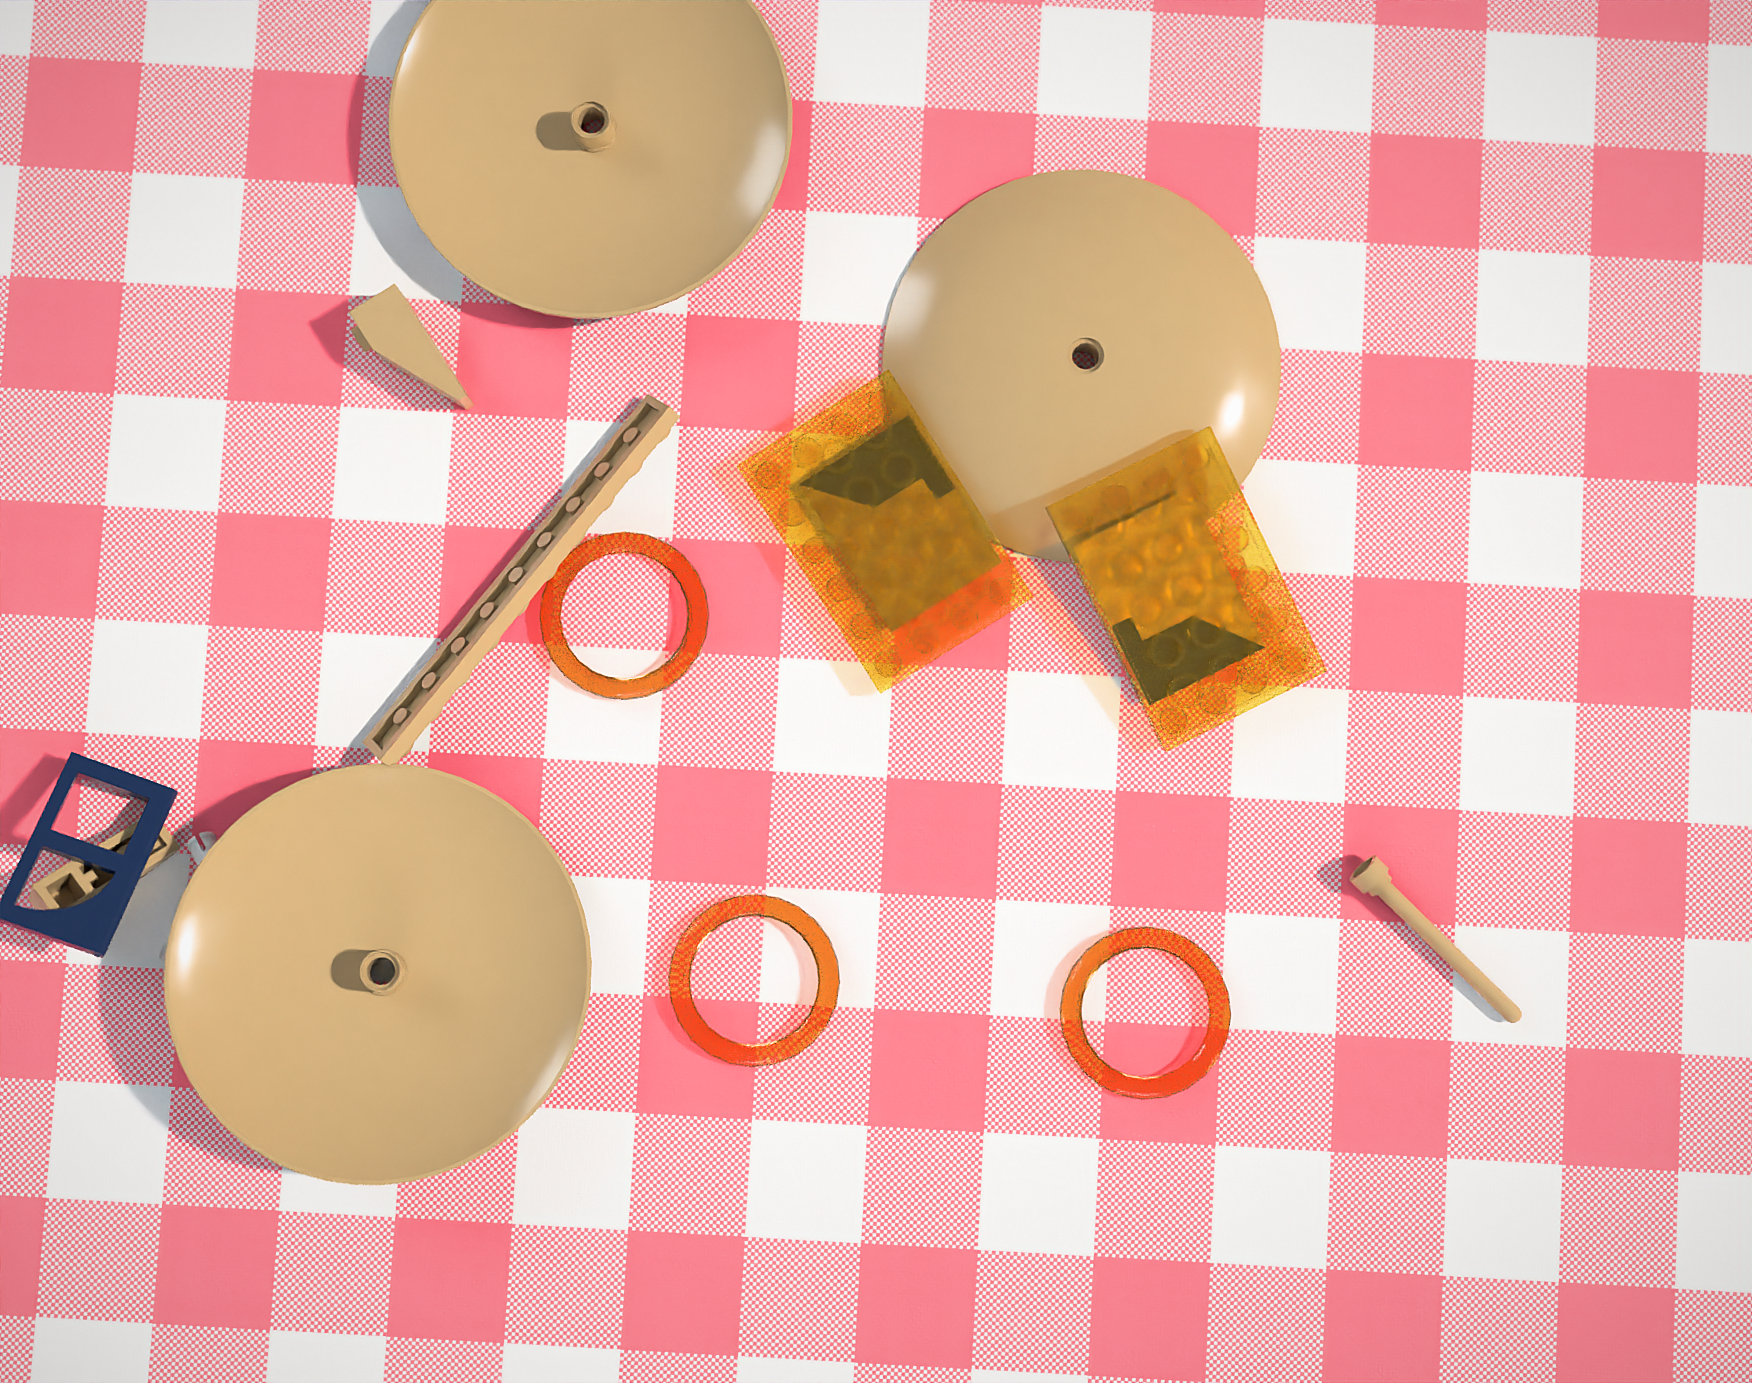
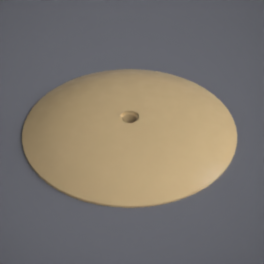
[388,0,793,319]
[882,169,1281,563]
[164,763,592,1186]

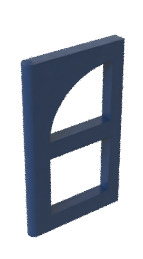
[0,752,178,958]

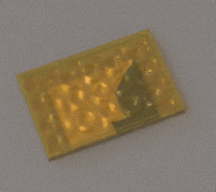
[737,369,1034,694]
[1045,426,1327,752]

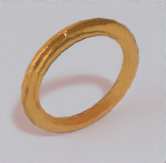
[539,531,710,701]
[668,893,841,1068]
[1059,926,1232,1100]

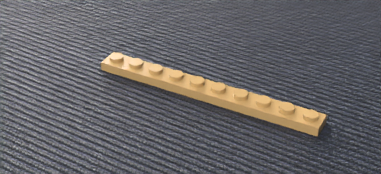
[362,394,680,766]

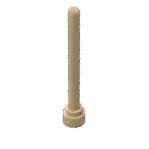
[1349,855,1522,1023]

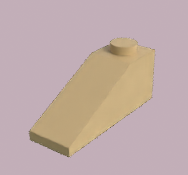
[349,283,475,410]
[29,821,180,910]

